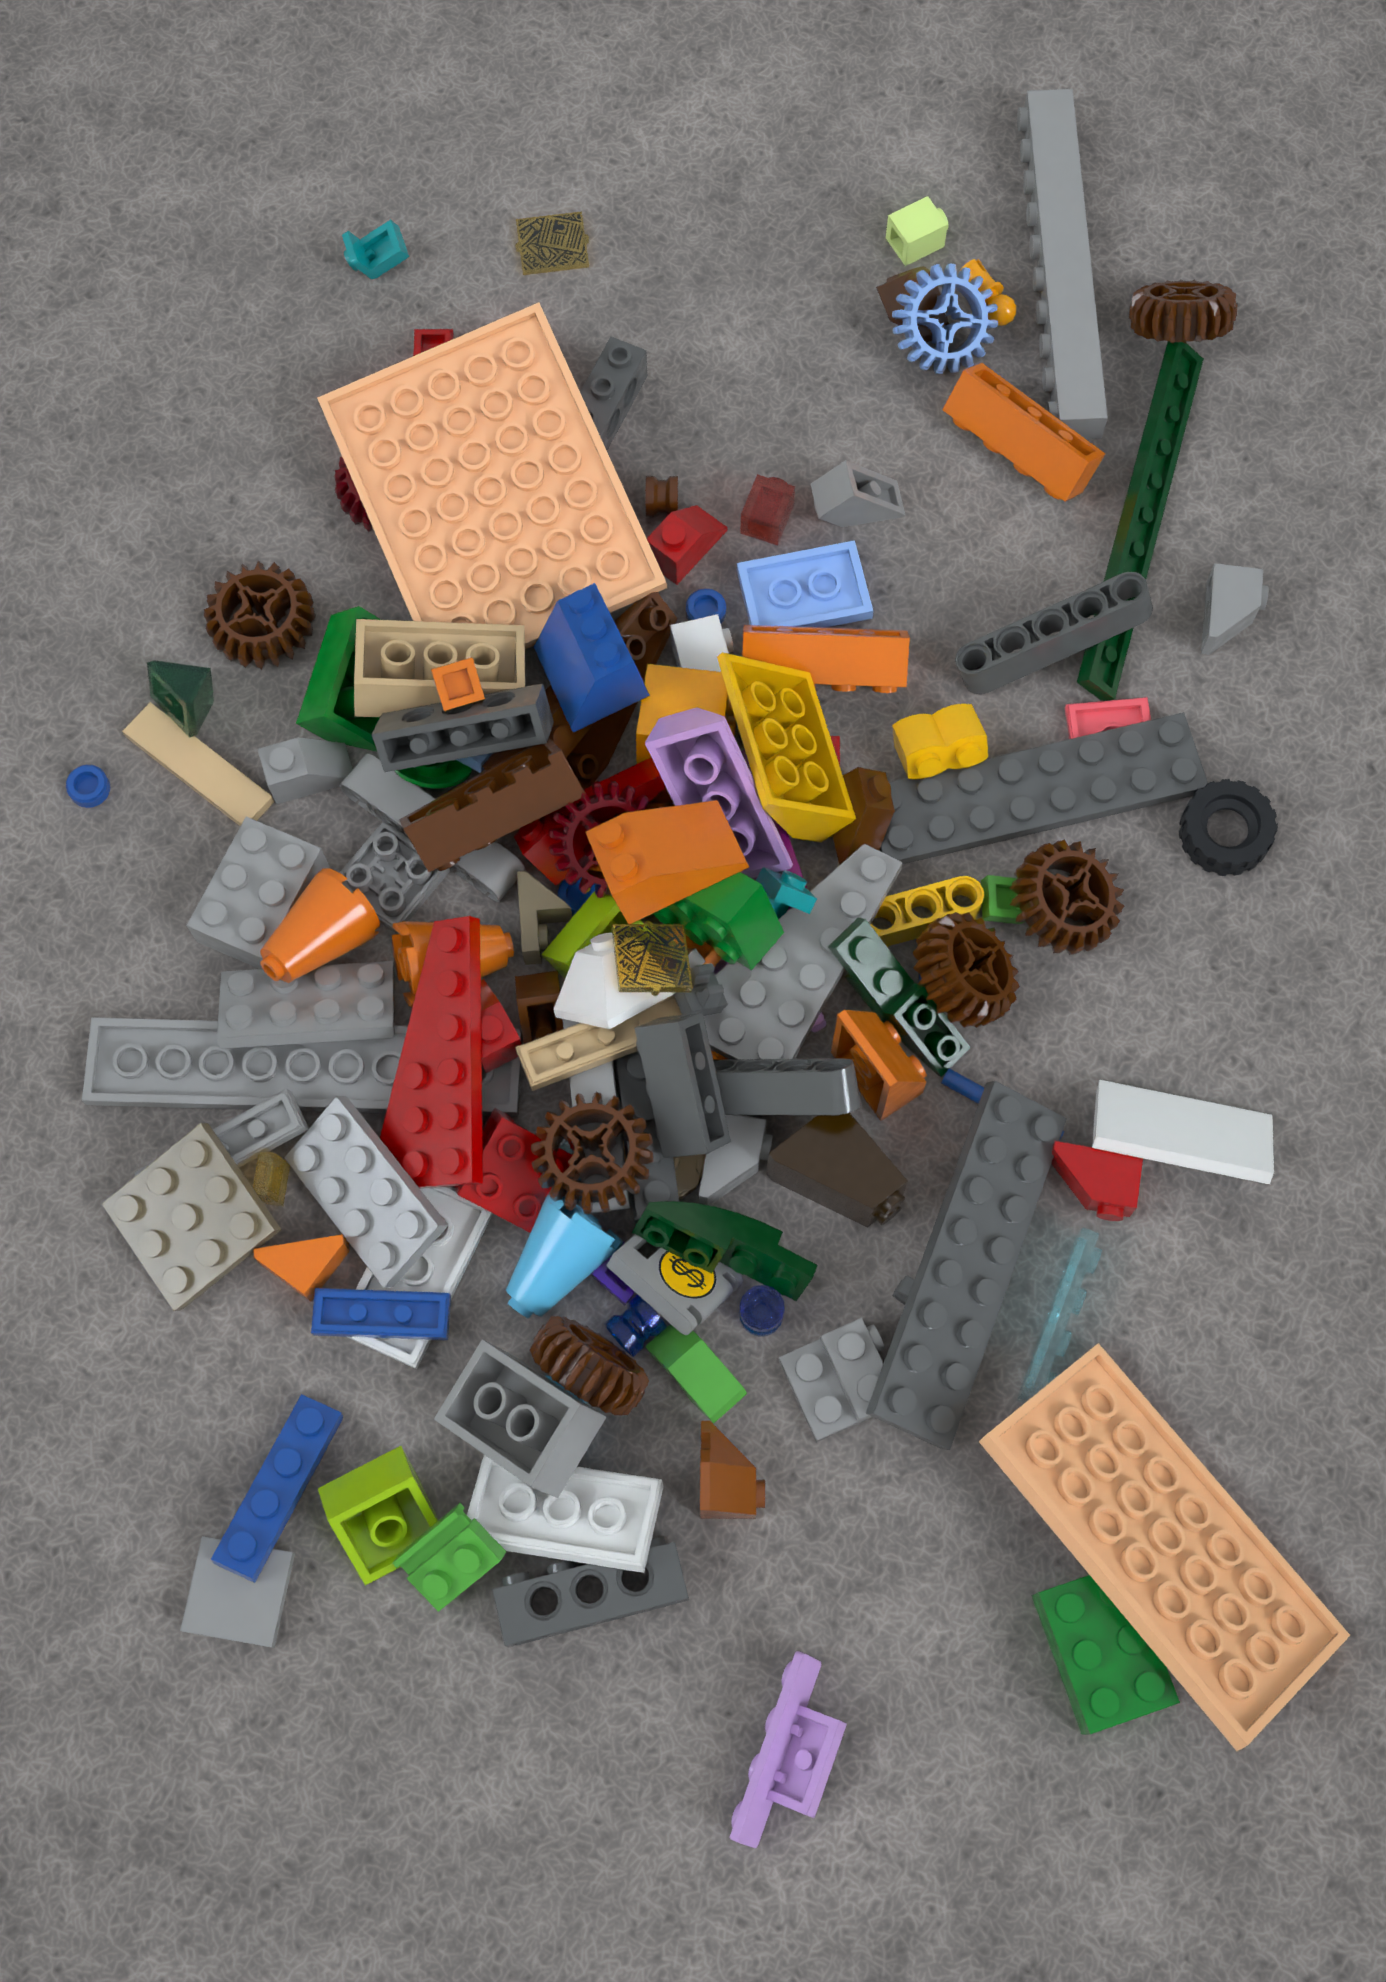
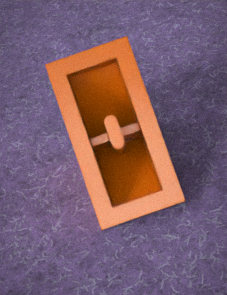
[253,1234,350,1302]

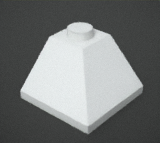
[553,933,676,1029]

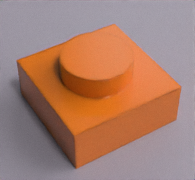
[431,657,485,711]

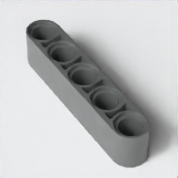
[955,572,1153,694]
[713,1058,861,1115]

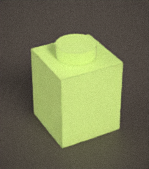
[886,196,949,266]

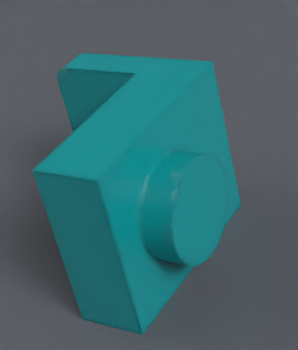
[342,219,409,280]
[756,867,817,919]

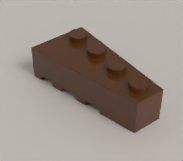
[399,738,586,872]

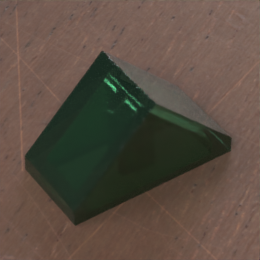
[147,660,214,738]

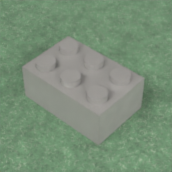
[186,817,329,969]
[434,1339,606,1498]

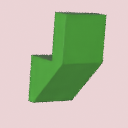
[645,1324,747,1424]

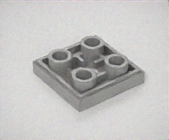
[339,821,450,934]
[180,1536,295,1648]

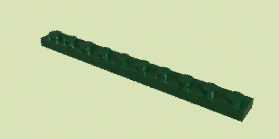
[1077,341,1204,701]

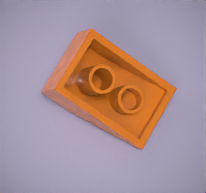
[585,800,749,925]
[831,1010,927,1121]

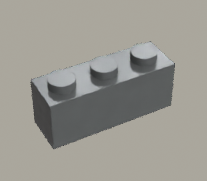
[634,1012,731,1158]

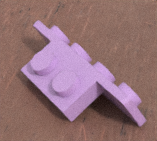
[730,1651,847,1848]

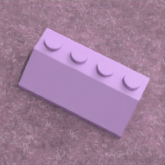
[645,707,793,878]

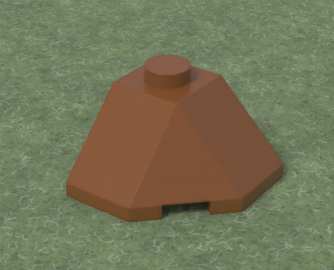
[700,1421,765,1519]

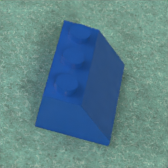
[534,583,650,732]

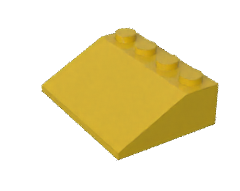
[717,652,856,842]

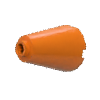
[260,868,380,983]
[392,921,514,1007]

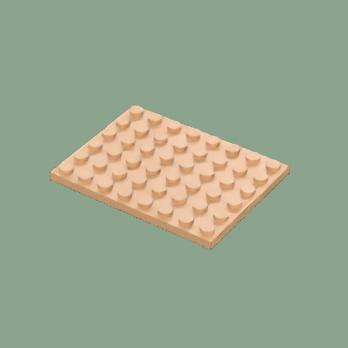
[317,302,667,649]

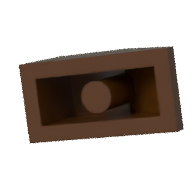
[833,767,895,865]
[515,970,564,1044]

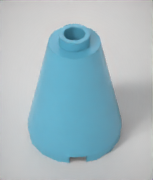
[506,1192,623,1318]

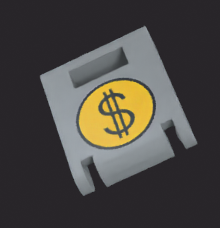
[606,1234,743,1335]

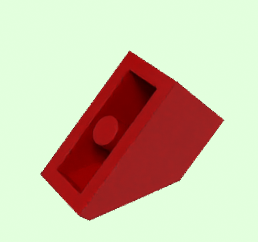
[646,505,728,585]
[481,979,522,1073]
[1051,1141,1143,1221]

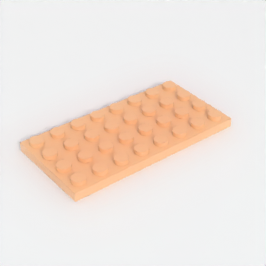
[979,1343,1350,1751]

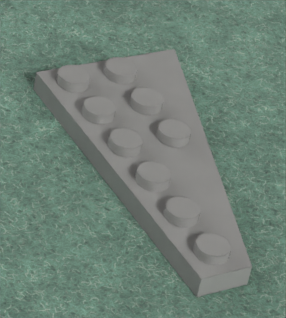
[704,844,902,1059]

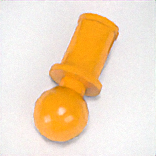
[960,259,1017,326]

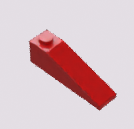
[514,757,666,886]

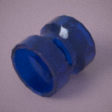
[739,1285,785,1337]
[604,1294,667,1357]

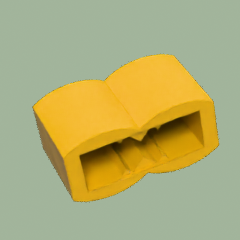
[892,704,988,779]

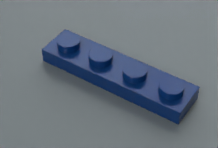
[211,1394,343,1583]

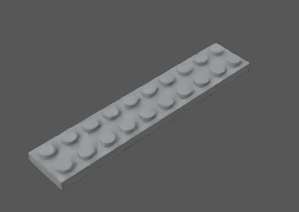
[82,1017,523,1117]

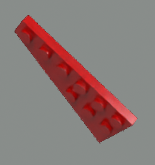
[380,916,483,1189]

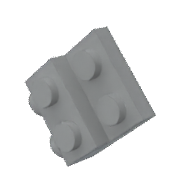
[779,1318,885,1443]

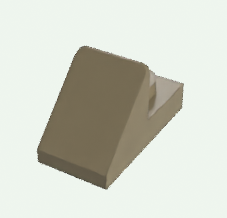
[517,871,572,965]

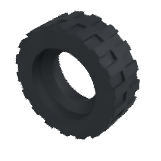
[1179,779,1278,876]

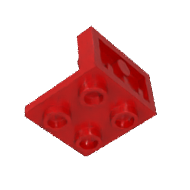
[453,1108,573,1233]

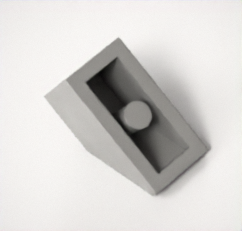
[811,460,905,527]
[1201,563,1269,655]
[257,737,353,805]
[699,1115,773,1205]

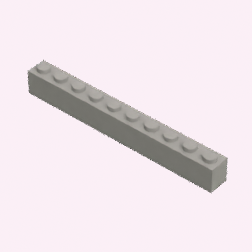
[1017,89,1108,439]

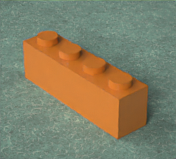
[942,363,1105,502]
[742,625,910,693]

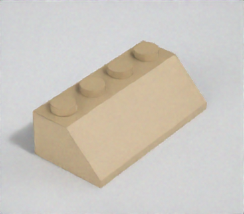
[354,619,525,717]

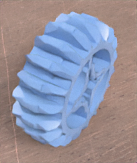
[892,263,998,374]

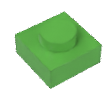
[981,875,1025,924]

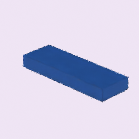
[311,1288,451,1340]

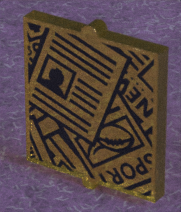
[515,211,589,275]
[611,921,693,996]

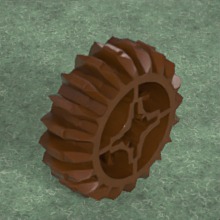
[1129,279,1238,344]
[204,561,316,670]
[1009,839,1125,955]
[912,912,1020,1028]
[531,1091,654,1215]
[529,1316,649,1416]

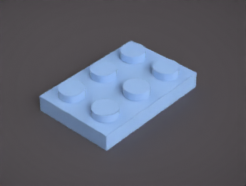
[737,540,873,628]

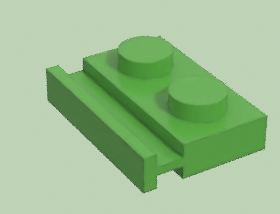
[392,1503,506,1612]

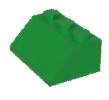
[296,606,381,752]

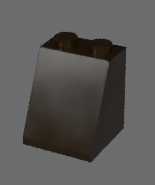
[766,1113,908,1228]

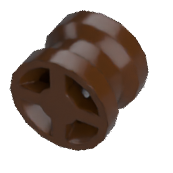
[645,476,678,517]

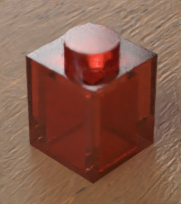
[740,474,795,546]

